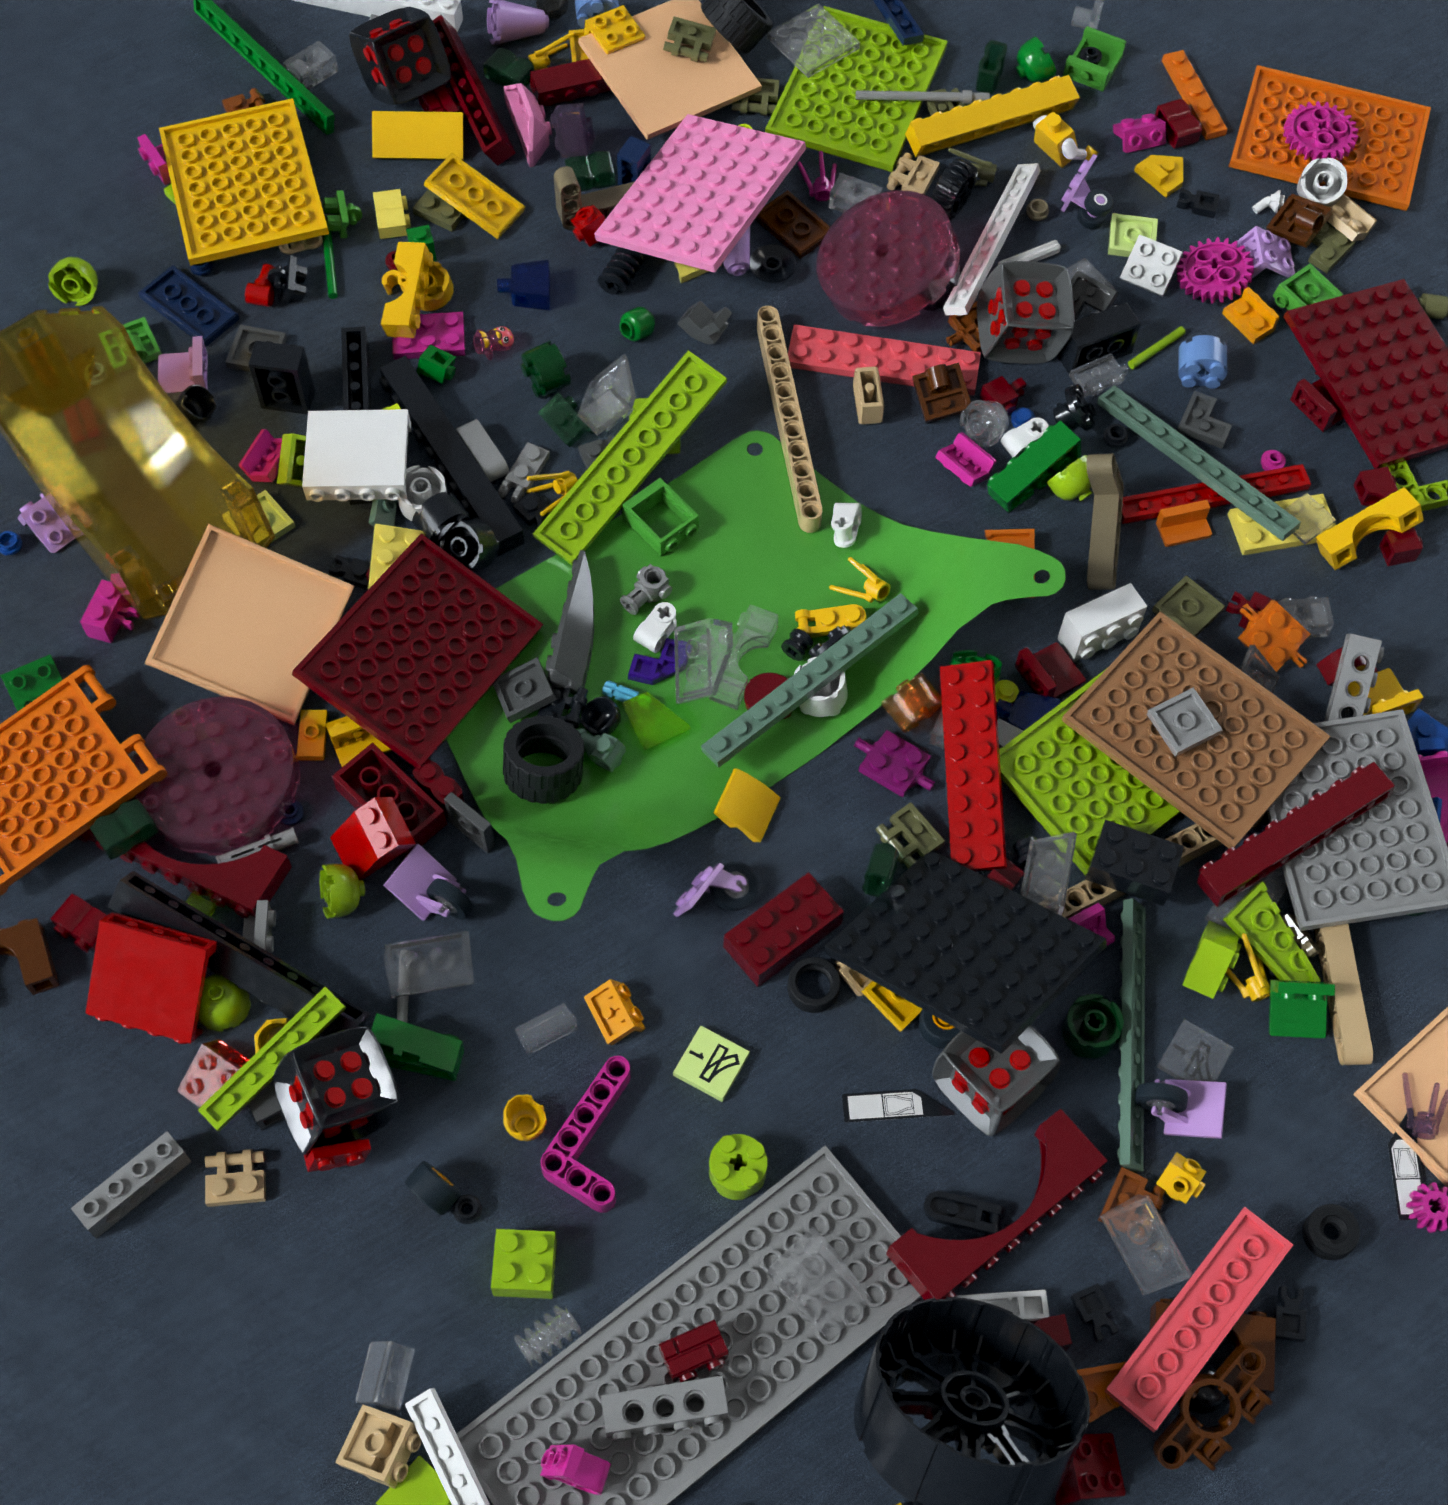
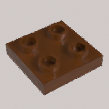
[1266,194,1332,248]
[912,363,973,423]

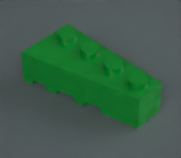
[987,420,1081,513]

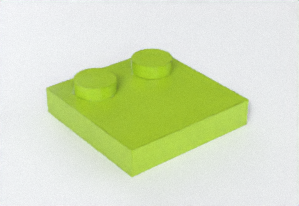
[376,1455,452,1505]

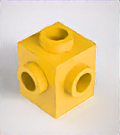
[1156,1152,1206,1204]

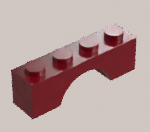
[1353,466,1423,566]

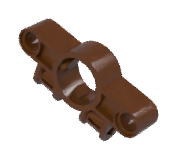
[1153,1344,1274,1472]

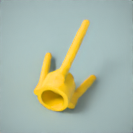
[528,31,576,71]
[526,470,578,516]
[829,557,891,603]
[1226,933,1270,1002]

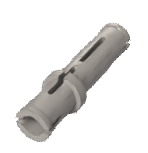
[216,827,299,864]

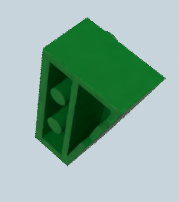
[371,1013,464,1081]

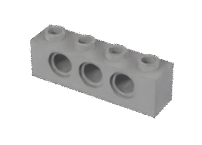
[1324,634,1384,721]
[71,1131,191,1239]
[601,1376,728,1442]

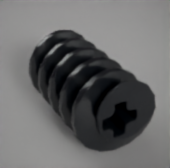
[598,247,644,294]

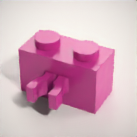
[80,580,140,643]

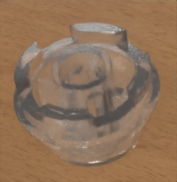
[960,400,1009,447]

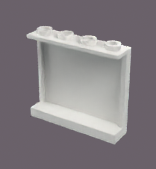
[302,409,411,502]

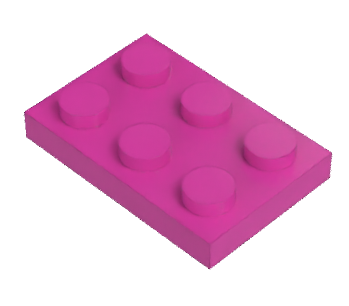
[392,312,465,360]

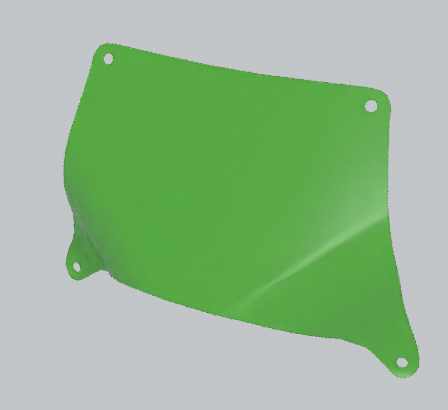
[446,430,1066,921]

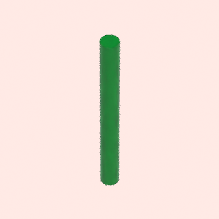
[323,231,338,299]

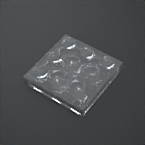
[767,4,860,78]

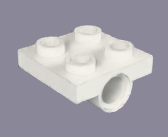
[1120,234,1183,297]

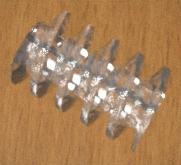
[514,1305,582,1368]

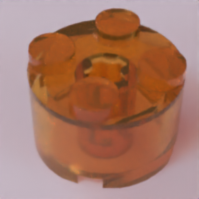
[881,673,942,733]

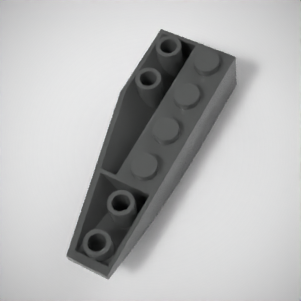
[546,550,594,695]

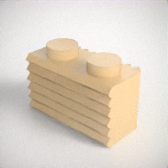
[853,367,885,424]

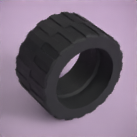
[701,0,773,53]
[503,716,584,804]

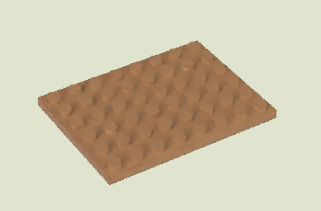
[1062,611,1330,849]

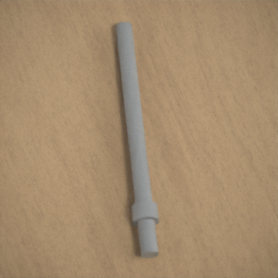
[855,90,990,104]

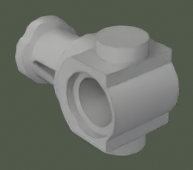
[620,564,672,615]

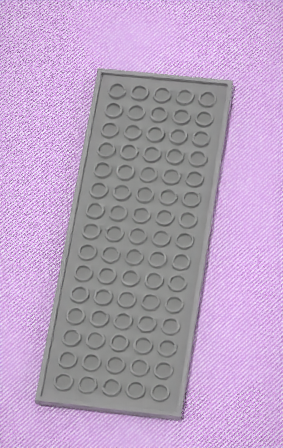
[457,1145,921,1505]

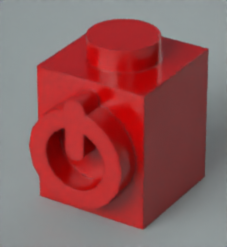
[570,204,605,247]

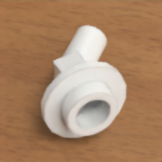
[1252,190,1285,214]

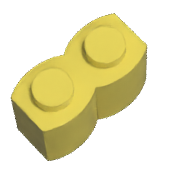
[373,189,411,239]

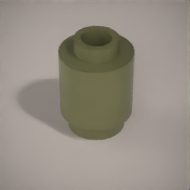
[1417,293,1448,319]

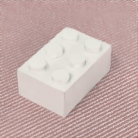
[1057,583,1147,662]

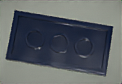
[138,265,240,347]

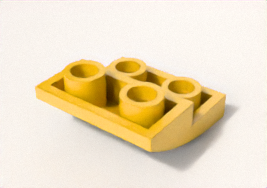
[713,768,781,842]

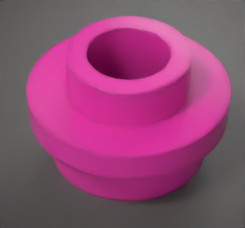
[1261,450,1286,471]

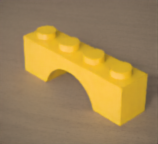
[381,242,433,338]
[1316,487,1424,570]

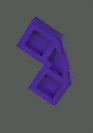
[628,638,691,685]

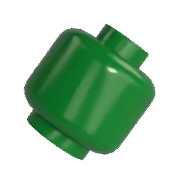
[619,307,655,342]

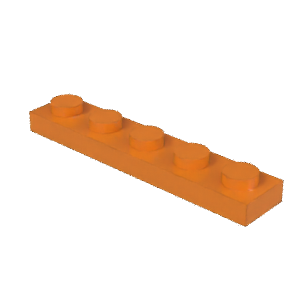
[1162,50,1228,140]

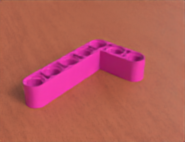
[541,1056,631,1213]

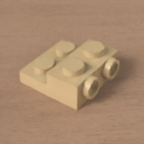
[335,1404,422,1489]

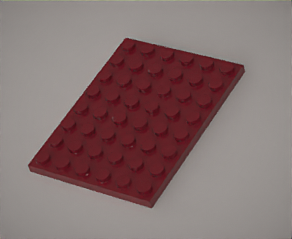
[1283,279,1448,469]
[292,534,543,769]

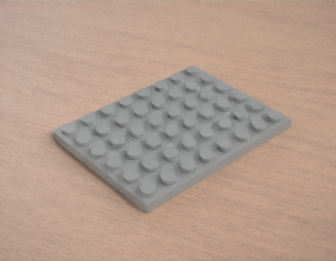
[1267,709,1448,931]

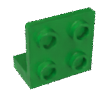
[0,654,62,711]
[1269,980,1335,1038]

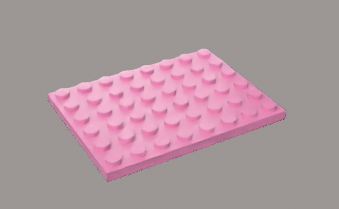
[594,114,806,273]

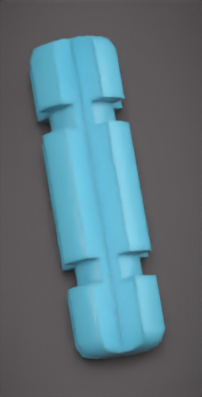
[602,680,652,711]

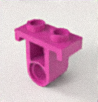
[540,1444,611,1495]

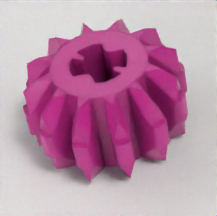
[1406,1182,1448,1233]

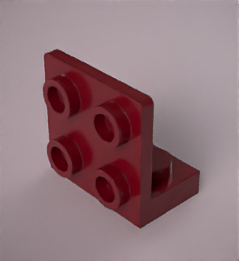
[1290,378,1344,432]
[1015,642,1086,705]
[1055,1433,1126,1505]

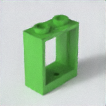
[622,478,699,556]

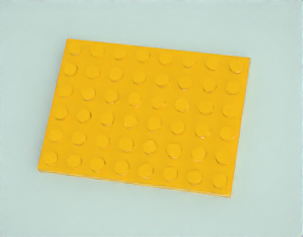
[159,98,329,266]

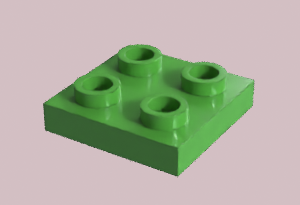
[99,317,162,374]

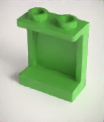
[1063,26,1126,92]

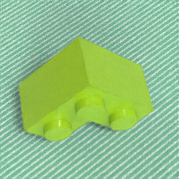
[277,433,306,488]
[1182,920,1242,999]

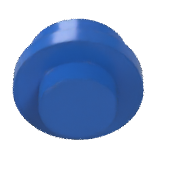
[1011,407,1035,428]
[0,531,23,555]

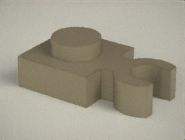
[1282,913,1321,958]

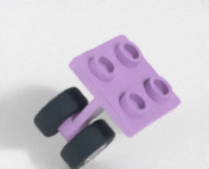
[1061,154,1113,229]

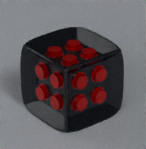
[349,7,451,105]
[273,1026,400,1155]

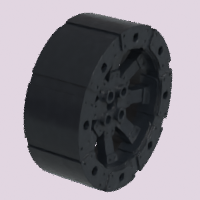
[854,1297,1090,1505]

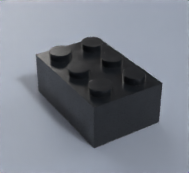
[1057,302,1141,376]
[248,341,315,415]
[1085,820,1184,906]

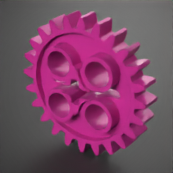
[1283,101,1358,161]
[1177,237,1254,304]

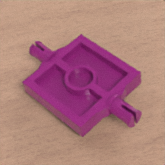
[854,730,936,798]

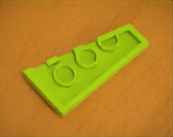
[1223,881,1321,982]

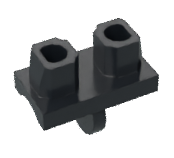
[268,255,307,304]

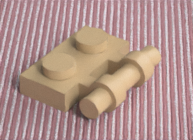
[887,153,940,200]
[205,1149,266,1207]

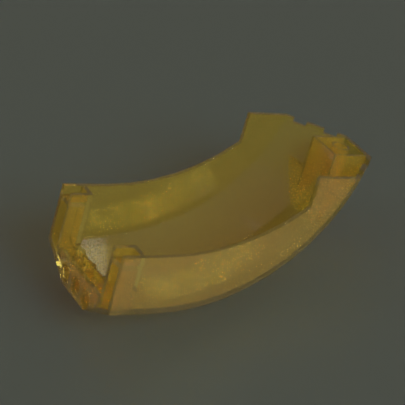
[0,306,276,619]

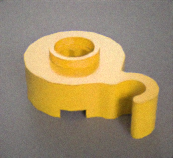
[382,261,454,311]

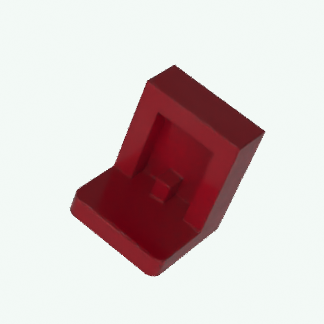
[987,858,1024,890]

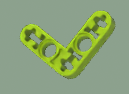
[1386,461,1448,511]

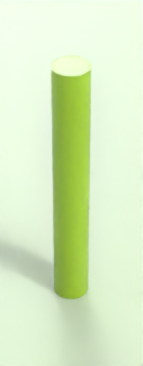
[1128,326,1186,369]

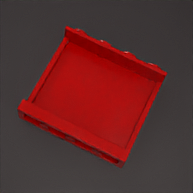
[85,912,217,1044]

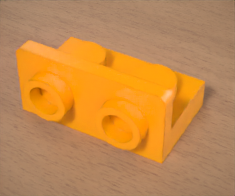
[1222,287,1279,344]
[584,979,645,1045]

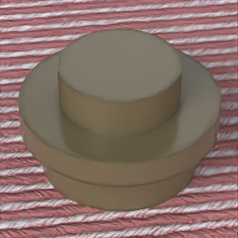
[1026,199,1049,221]

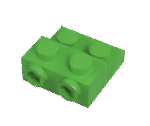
[1273,264,1343,310]

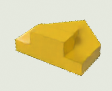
[1134,155,1183,198]

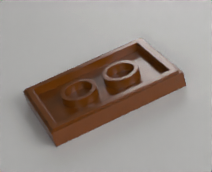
[755,190,834,259]

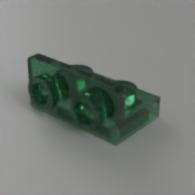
[538,392,595,447]

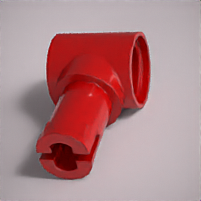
[245,264,275,307]

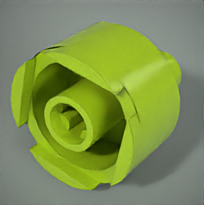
[709,1134,767,1200]

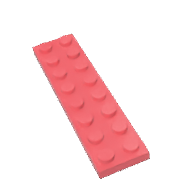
[788,324,981,396]
[1104,1207,1293,1432]

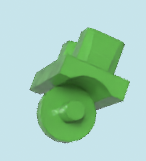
[323,190,362,238]

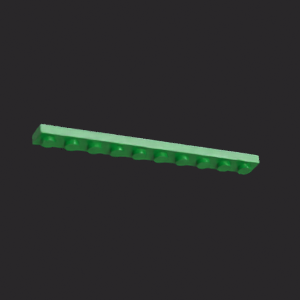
[193,0,335,135]

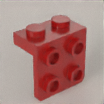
[304,1139,371,1172]

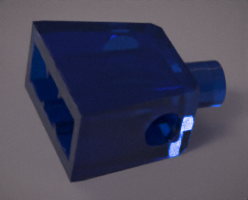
[497,260,550,310]
[996,691,1061,731]

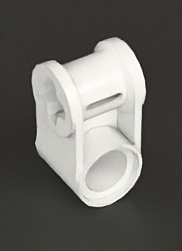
[1000,418,1048,458]
[831,503,862,548]
[633,602,677,653]

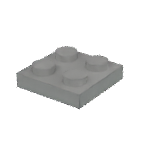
[1147,687,1223,757]

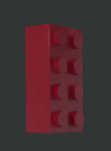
[332,742,447,857]
[723,872,844,987]

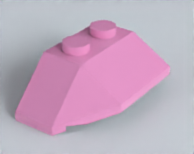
[504,83,552,167]

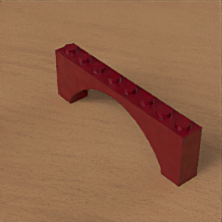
[77,800,292,919]
[886,1108,1108,1300]

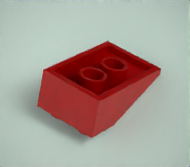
[330,797,416,880]

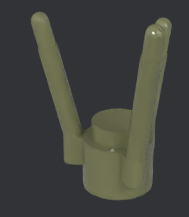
[948,148,997,187]

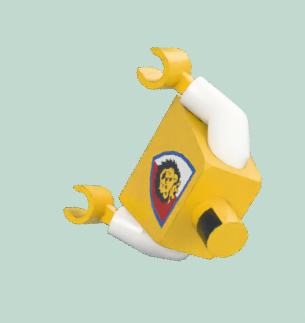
[1033,111,1099,168]

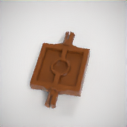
[946,301,982,352]

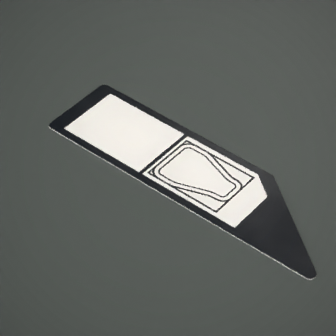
[842,1089,954,1123]
[1388,1109,1424,1220]

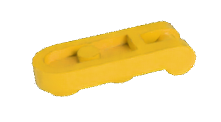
[795,604,867,638]

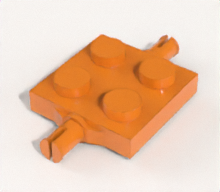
[1238,600,1310,672]

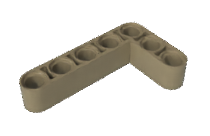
[554,166,634,230]
[1087,454,1124,590]

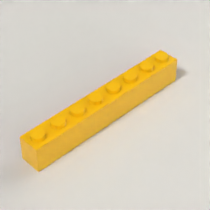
[905,75,1080,157]

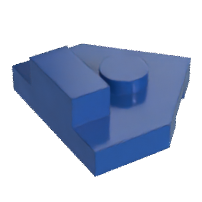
[1407,708,1448,757]

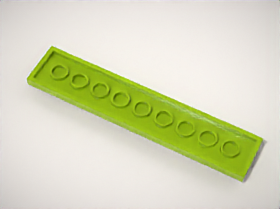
[533,350,727,565]

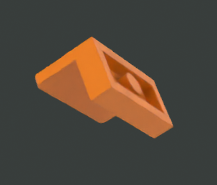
[1156,500,1212,547]

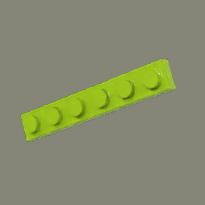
[198,986,346,1131]

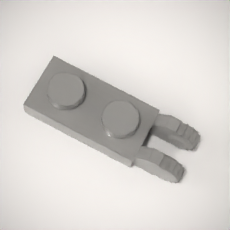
[498,442,550,504]

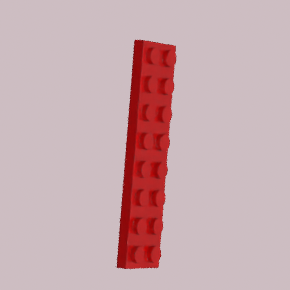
[940,660,1007,871]

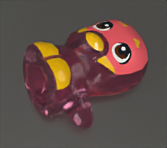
[473,326,514,361]

